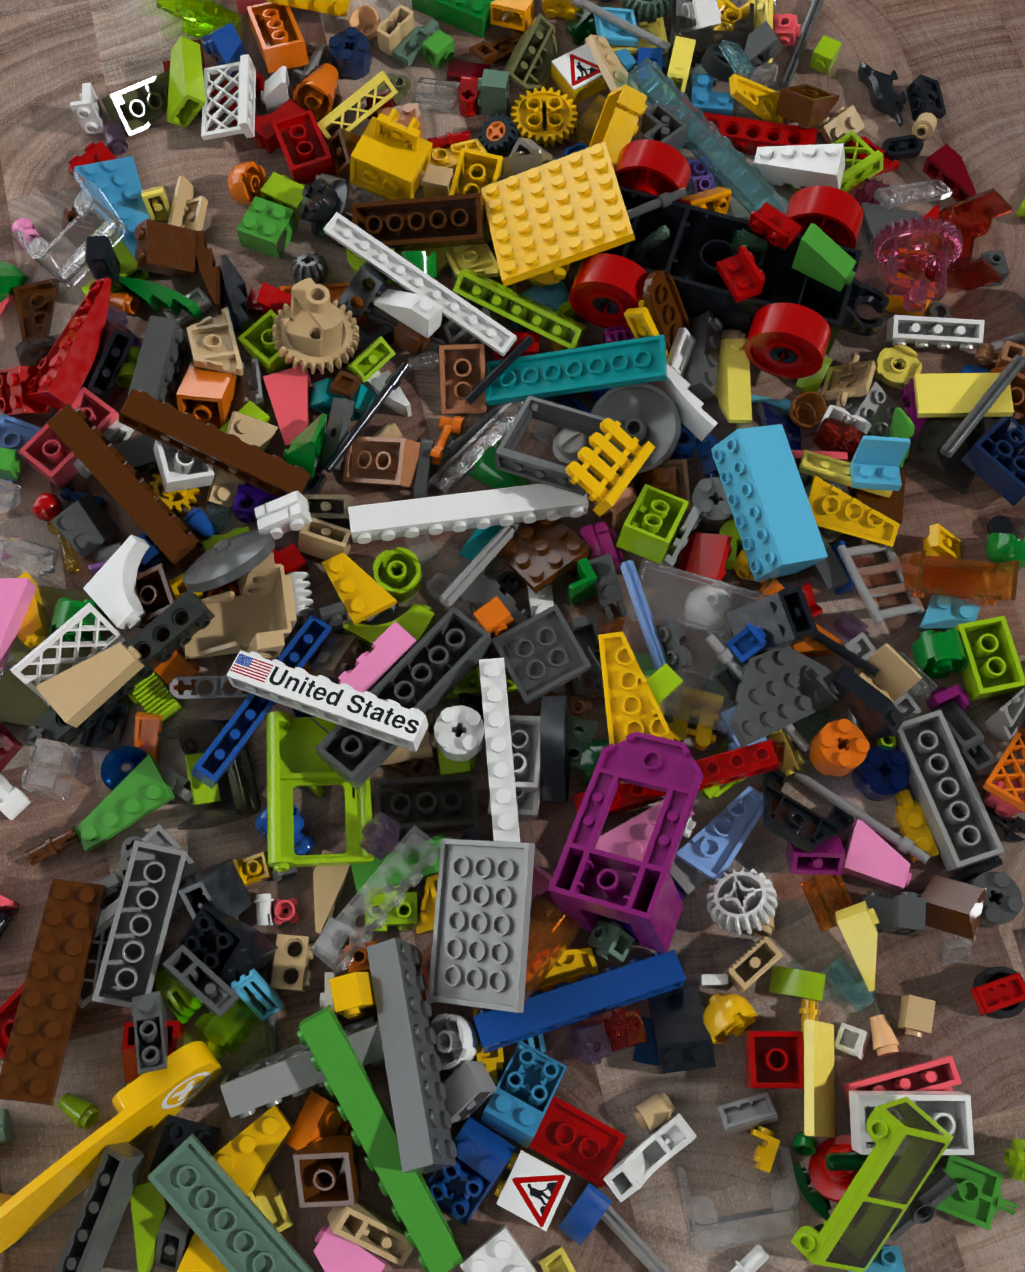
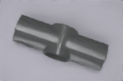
[889,1167,958,1242]

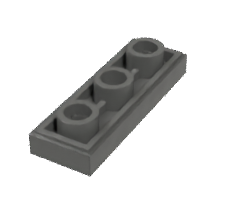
[319,397,354,470]

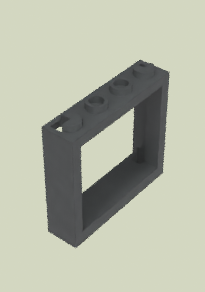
[495,396,615,496]

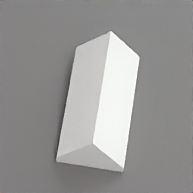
[488,715,541,823]

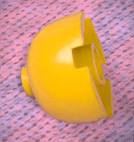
[703,992,758,1044]

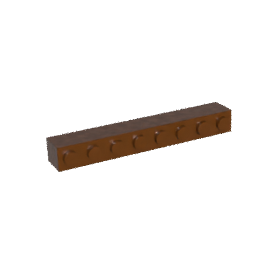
[118,388,311,498]

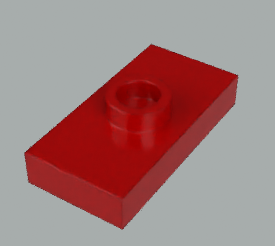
[970,972,1025,1016]

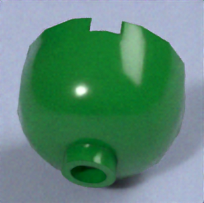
[986,533,1025,573]

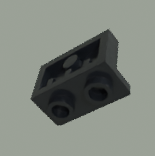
[906,74,946,121]

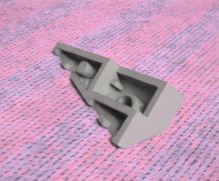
[985,687,1025,742]

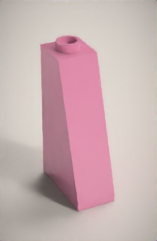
[0,578,36,671]

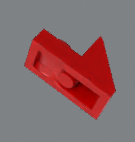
[247,282,291,315]

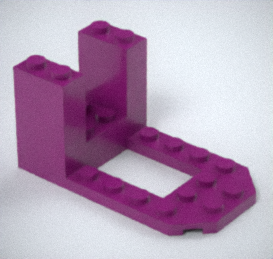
[548,731,703,954]

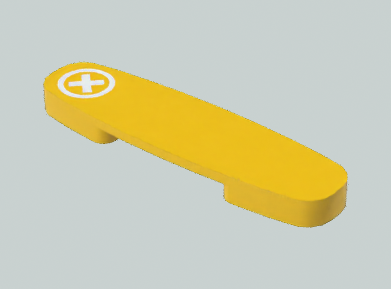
[0,1041,222,1254]

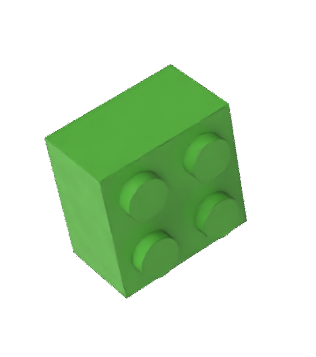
[236,196,298,259]

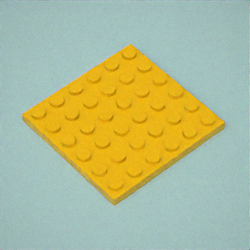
[481,142,635,287]

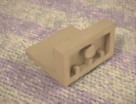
[853,643,922,702]

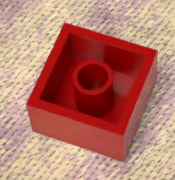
[743,1031,804,1089]

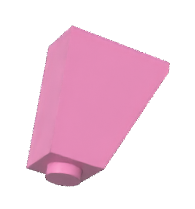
[843,819,912,892]
[314,1225,388,1272]

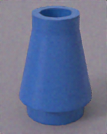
[184,508,219,540]

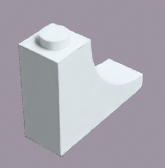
[83,535,150,631]

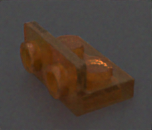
[801,875,854,932]

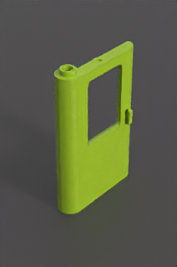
[266,711,374,872]

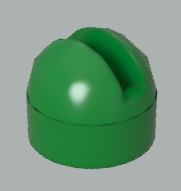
[794,1132,816,1156]

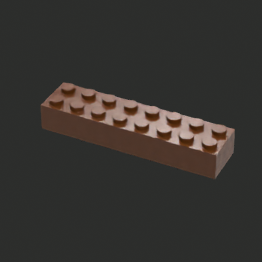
[46,404,203,573]

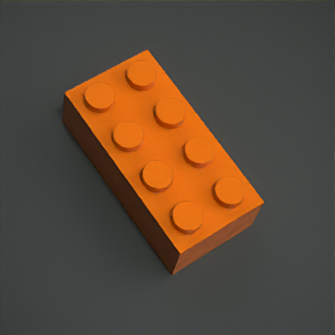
[247,2,309,73]

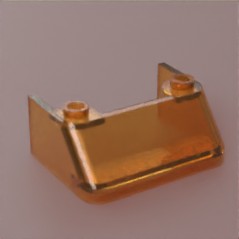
[901,550,1020,605]

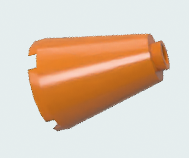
[293,63,339,120]

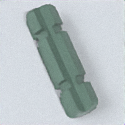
[633,225,671,258]

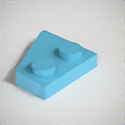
[917,588,980,632]

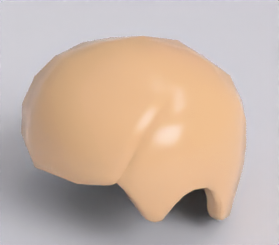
[349,5,381,40]

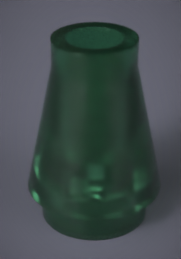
[731,229,767,253]

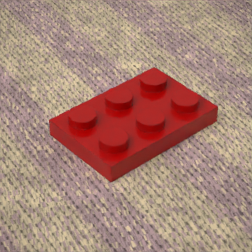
[528,1096,626,1188]

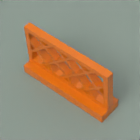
[982,726,1025,813]

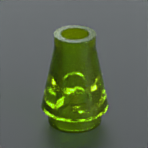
[182,15,213,37]

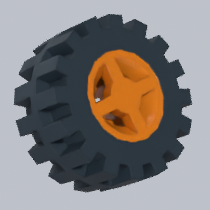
[479,113,519,156]

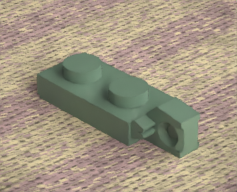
[392,19,439,68]

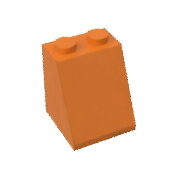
[176,363,238,429]

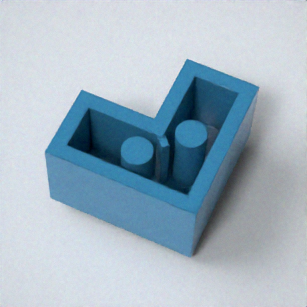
[689,73,733,116]

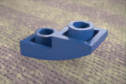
[558,1183,612,1245]

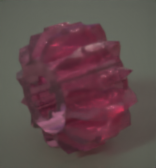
[854,176,892,206]

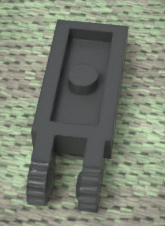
[588,553,628,623]

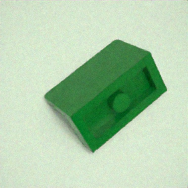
[567,557,597,606]

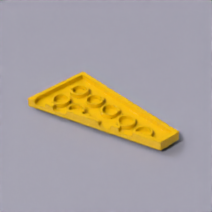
[598,631,674,785]

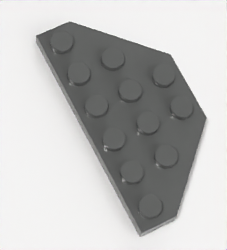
[730,647,843,748]

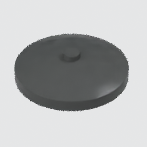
[588,383,681,475]
[183,529,276,592]

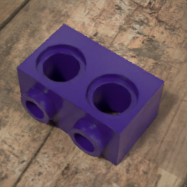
[232,484,278,523]

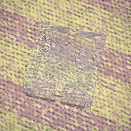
[21,738,82,803]

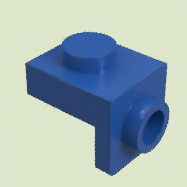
[726,622,767,664]

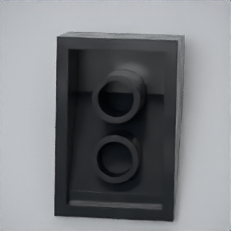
[647,985,716,1074]

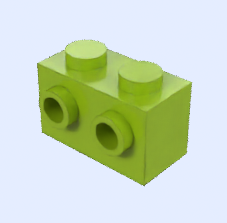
[365,892,419,933]

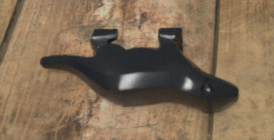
[858,62,907,126]

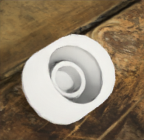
[553,428,592,464]

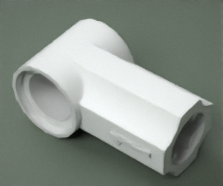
[0,773,31,821]

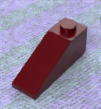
[922,143,977,211]

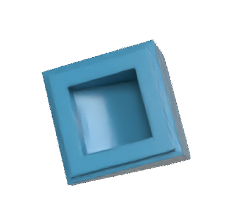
[615,48,637,78]

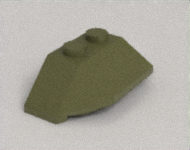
[504,13,558,91]

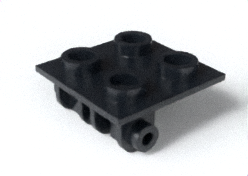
[149,1114,221,1172]

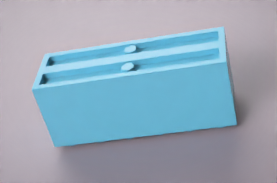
[711,424,828,581]

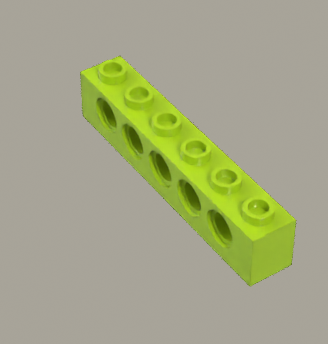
[453,268,587,349]

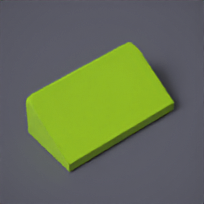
[346,336,396,383]

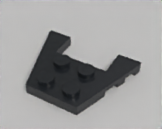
[763,770,854,854]

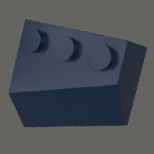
[961,412,1025,506]

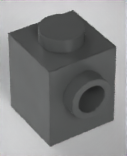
[975,250,1010,287]

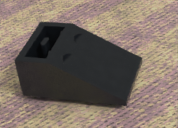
[725,586,818,657]
[179,903,278,991]

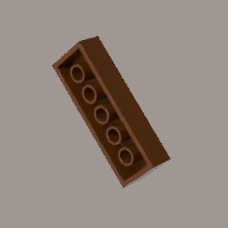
[351,193,487,251]

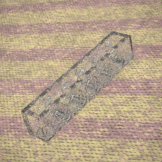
[310,825,440,973]

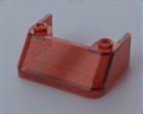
[925,188,1013,291]

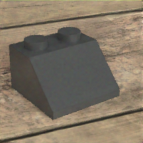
[50,492,120,559]

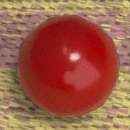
[32,492,63,522]

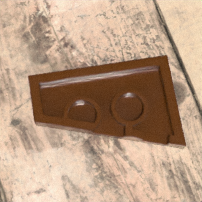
[13,278,59,347]

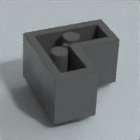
[641,102,688,150]
[859,892,926,937]

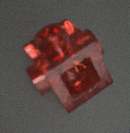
[602,1007,648,1052]

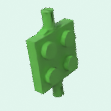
[928,1155,1017,1230]

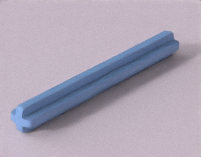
[620,560,669,671]

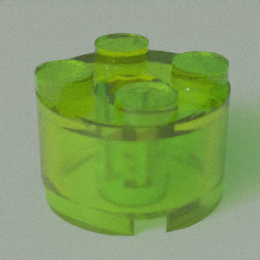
[194,998,259,1059]

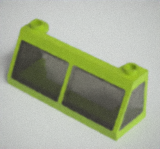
[791,1097,953,1272]

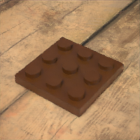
[497,519,593,593]

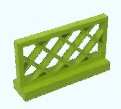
[787,130,884,193]

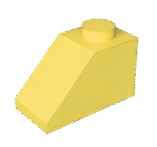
[141,185,171,222]

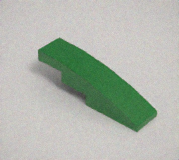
[118,276,203,320]

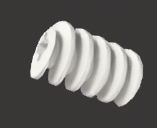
[285,572,315,625]

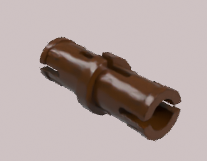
[25,827,80,866]

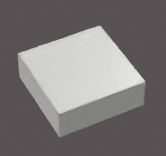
[698,974,728,987]

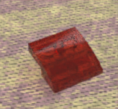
[813,418,868,463]

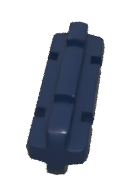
[60,486,106,510]

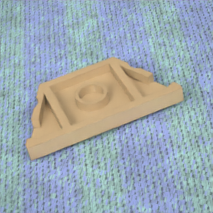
[186,307,244,376]

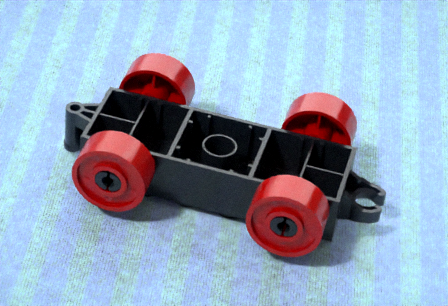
[569,139,889,379]

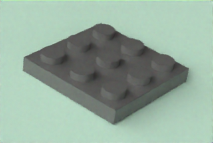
[492,604,592,704]

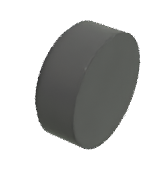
[926,302,950,318]

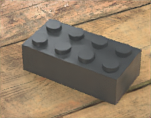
[128,316,189,406]

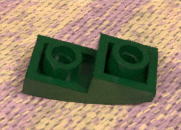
[785,1163,831,1220]

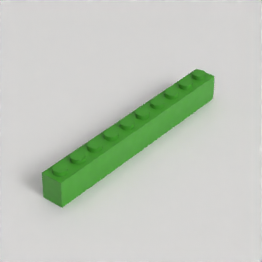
[297,1005,464,1272]

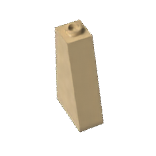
[35,642,145,728]

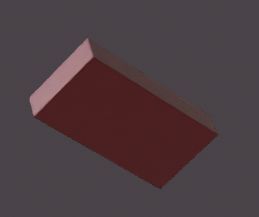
[447,60,490,83]

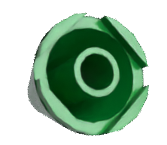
[468,440,532,489]

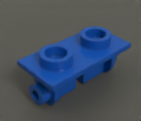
[695,433,719,478]

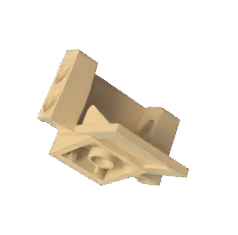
[181,553,297,661]

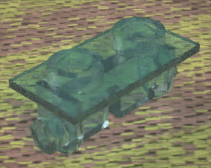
[821,955,877,1013]

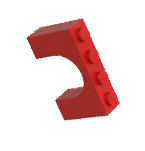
[211,70,304,154]

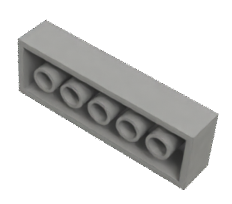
[894,710,1005,873]
[92,839,188,1009]
[220,1014,385,1118]

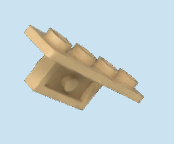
[168,176,208,231]

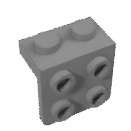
[842,381,898,437]

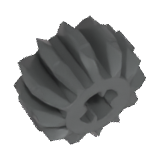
[290,252,328,284]

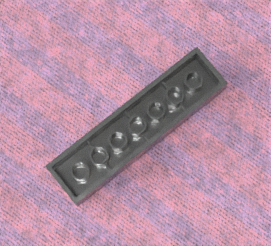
[315,606,493,790]
[367,938,457,1174]

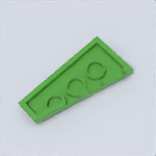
[74,754,175,852]

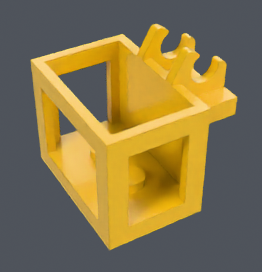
[350,108,433,200]

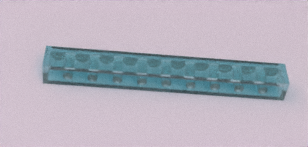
[627,57,789,214]

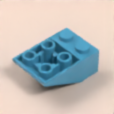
[480,1041,567,1148]

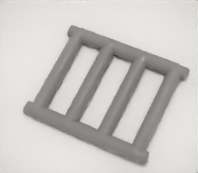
[837,543,925,624]

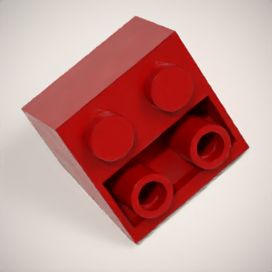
[0,366,50,417]
[674,532,733,589]
[121,1020,185,1084]

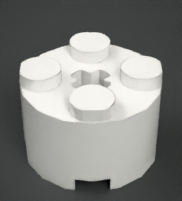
[434,705,485,762]

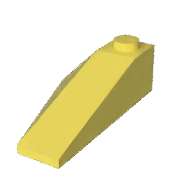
[715,338,752,423]

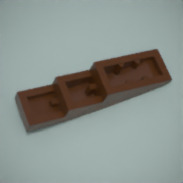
[195,230,225,315]

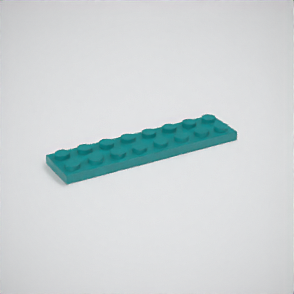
[486,334,667,406]

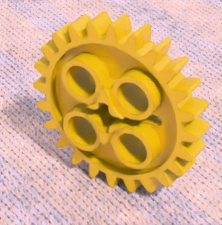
[511,86,578,148]

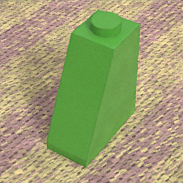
[791,223,856,292]

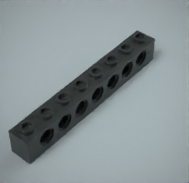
[36,590,215,748]

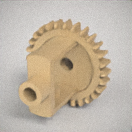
[272,278,359,374]

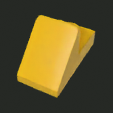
[923,524,961,563]

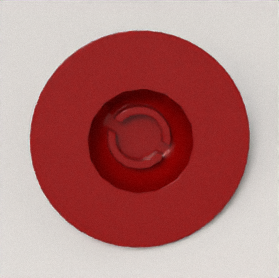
[808,1134,884,1203]

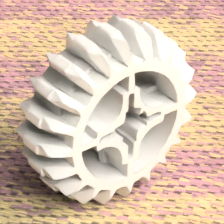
[706,866,778,936]

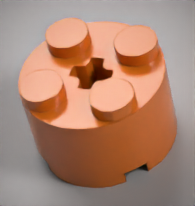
[809,719,870,777]

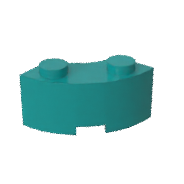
[309,378,377,420]

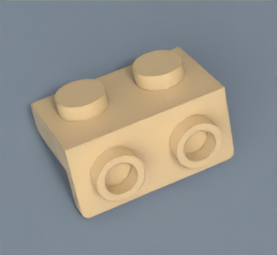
[817,105,865,144]

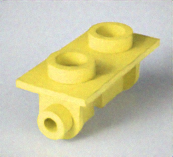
[766,728,805,776]

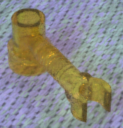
[47,522,79,574]

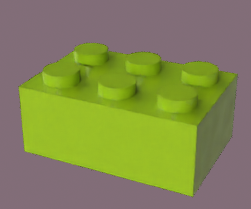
[616,484,689,564]
[954,615,1025,701]

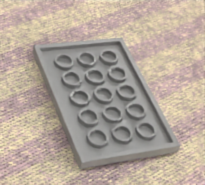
[428,839,535,1013]

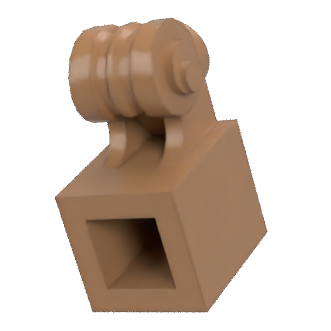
[974,340,1025,372]

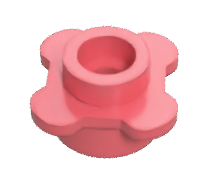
[273,897,299,925]

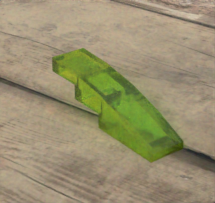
[156,0,241,30]

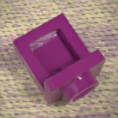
[926,684,971,711]

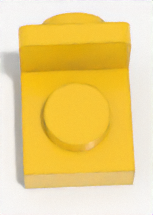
[748,1126,780,1173]

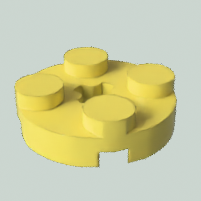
[875,344,922,389]

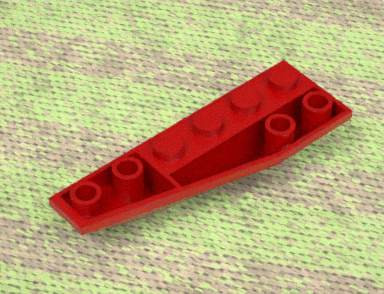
[25,277,111,409]

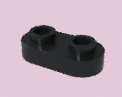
[881,135,924,161]

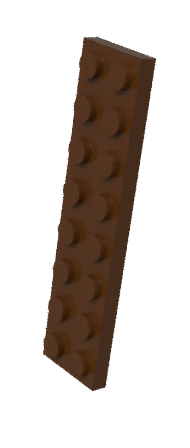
[0,878,107,1106]

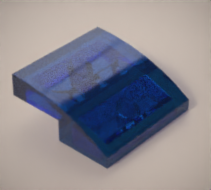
[755,401,801,450]

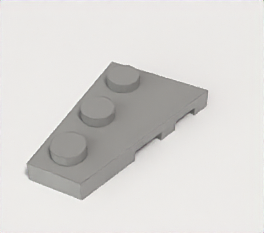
[653,505,702,573]

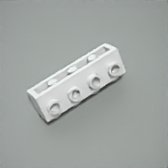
[886,315,985,350]

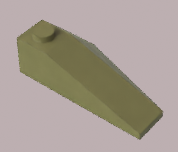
[101,70,170,137]

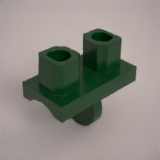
[565,8,597,46]

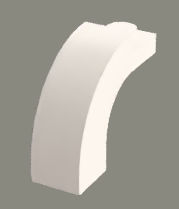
[603,1113,697,1203]

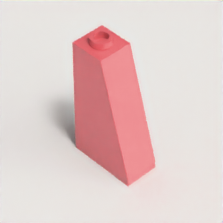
[263,365,311,449]

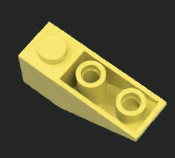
[662,36,696,104]

